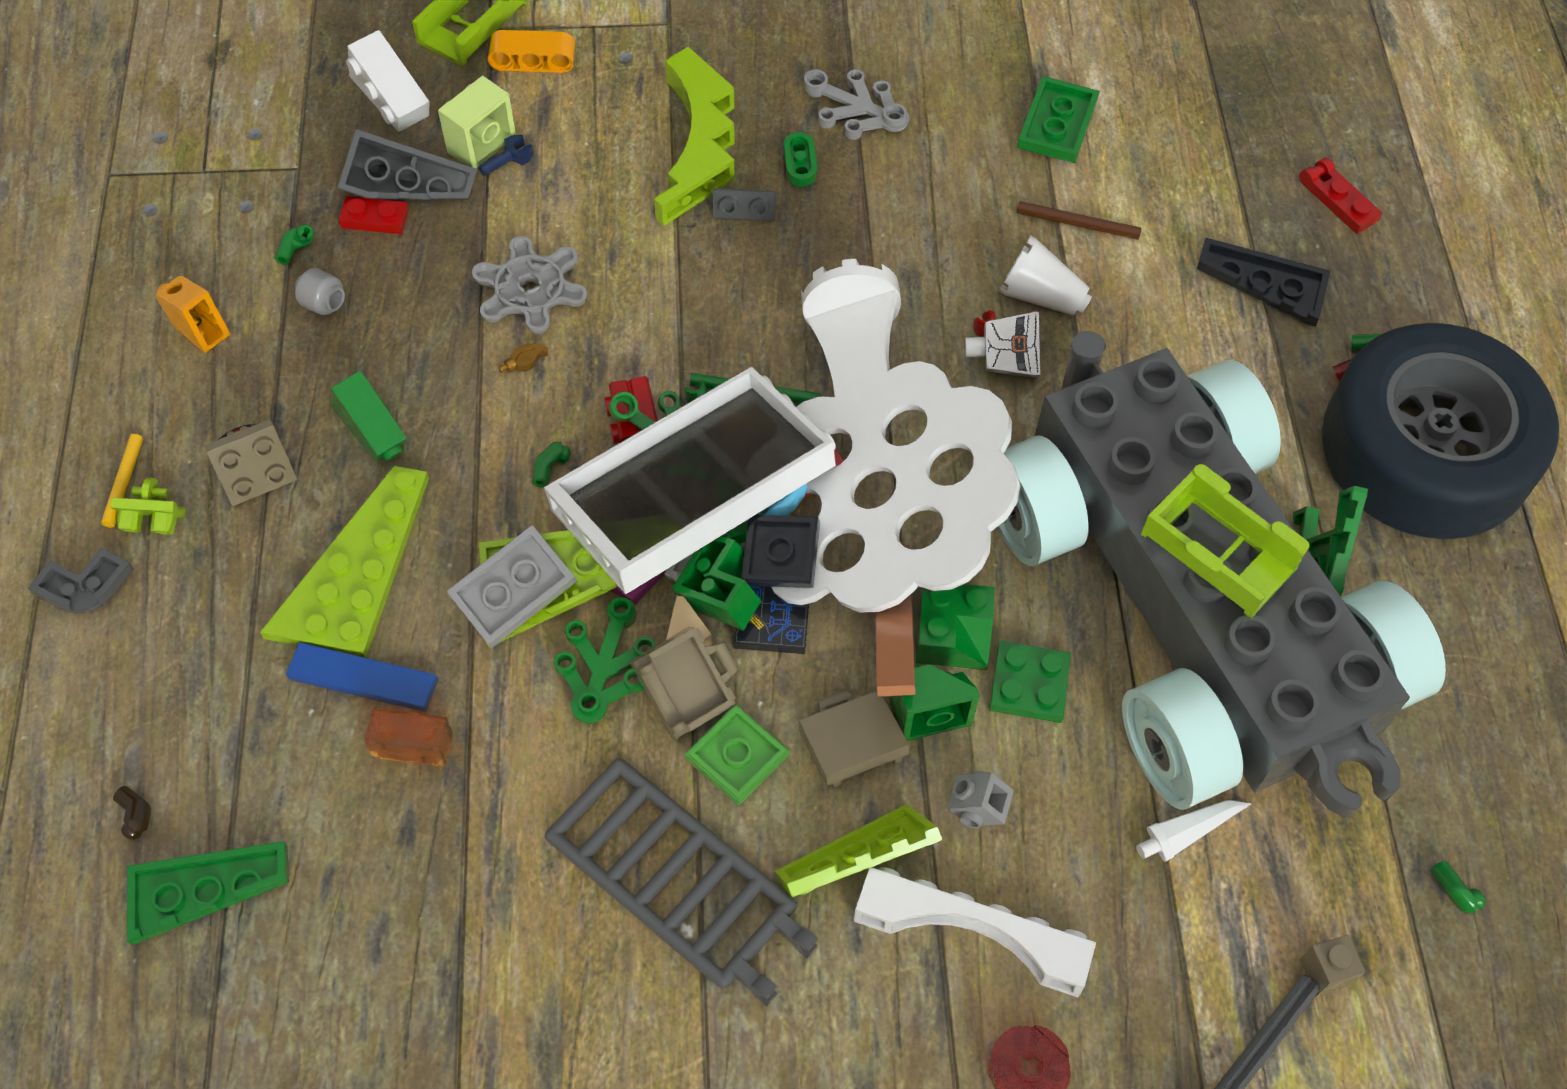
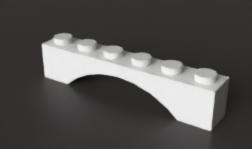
[854,867,1096,997]

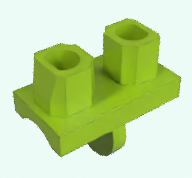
[110,477,186,535]

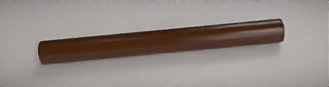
[1017,201,1142,240]

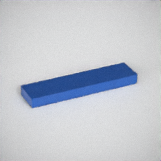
[286,642,438,712]

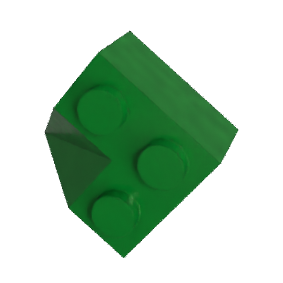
[915,584,995,670]
[890,664,980,741]

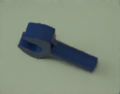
[478,135,533,176]

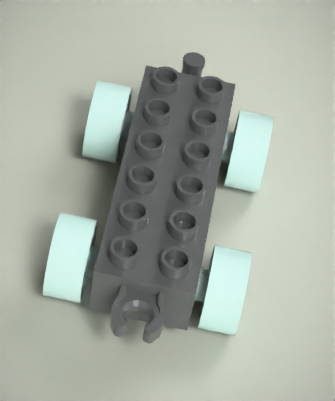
[997,331,1446,818]

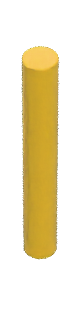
[101,434,143,528]

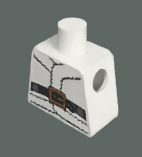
[965,312,1040,378]

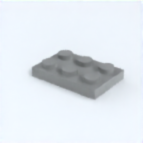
[447,525,577,648]

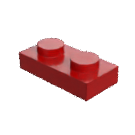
[338,196,409,234]

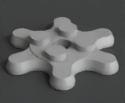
[472,236,587,334]

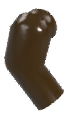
[113,786,151,840]

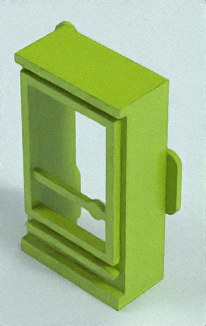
[412,0,527,67]
[1141,464,1309,618]

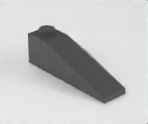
[338,129,477,200]

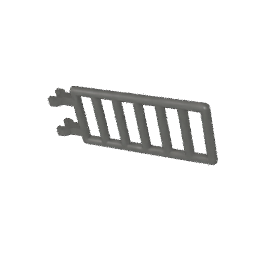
[545,758,818,1006]

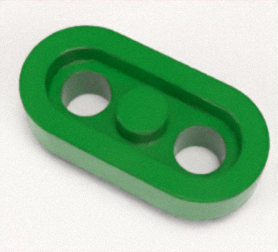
[784,132,817,187]

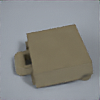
[630,627,739,739]
[799,690,909,788]

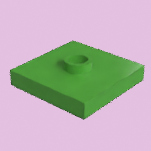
[685,704,790,806]

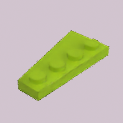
[774,804,942,897]

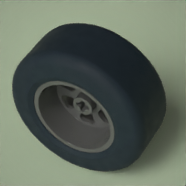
[1322,323,1559,539]

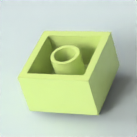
[438,75,516,168]

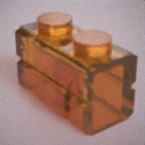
[365,708,453,767]

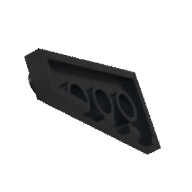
[1197,238,1330,327]

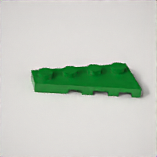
[127,841,289,945]

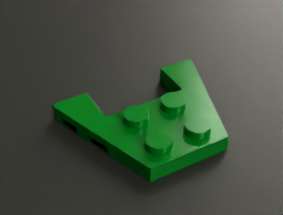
[1293,486,1368,596]

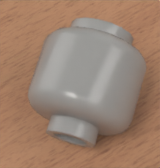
[295,268,345,315]

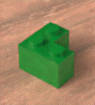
[671,535,761,631]

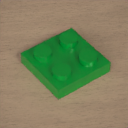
[989,641,1071,723]

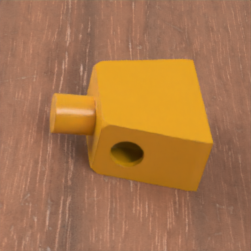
[156,276,231,354]

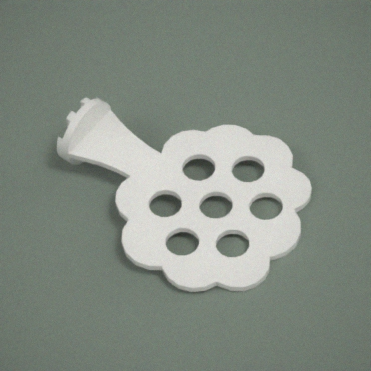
[739,259,1020,613]

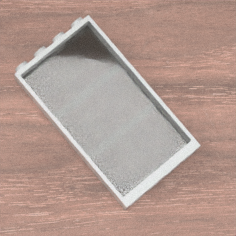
[544,367,836,594]

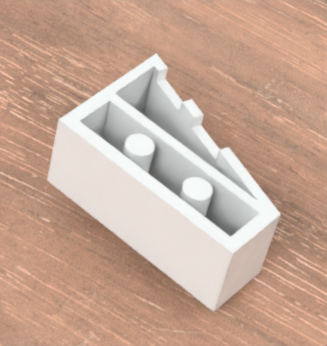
[346,30,430,132]

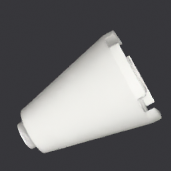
[998,236,1092,316]

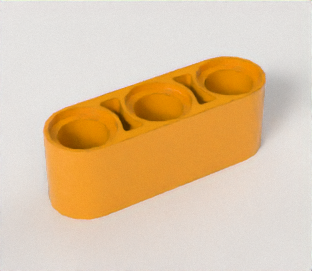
[488,30,576,73]

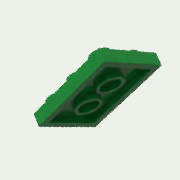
[1017,76,1100,163]

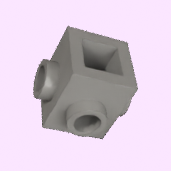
[947,771,1014,829]

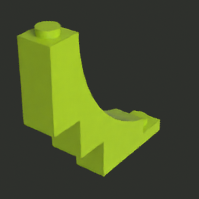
[654,47,735,226]

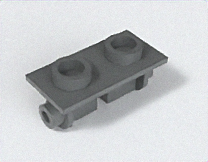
[713,188,776,221]

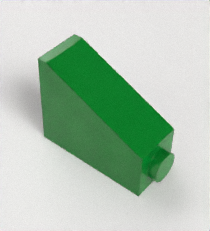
[329,370,407,463]

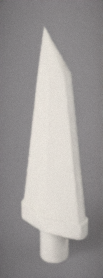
[1136,800,1252,862]

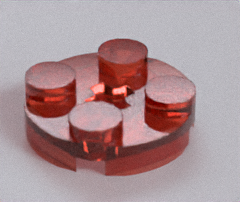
[988,1025,1071,1089]

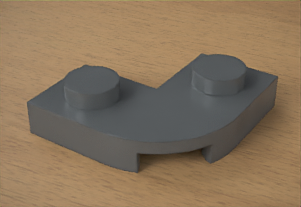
[28,548,134,613]

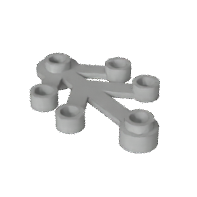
[804,69,909,140]

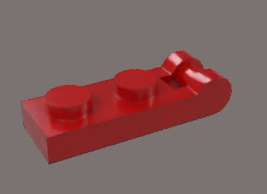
[1299,157,1383,234]

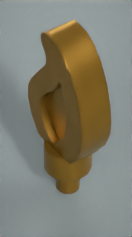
[498,343,548,373]

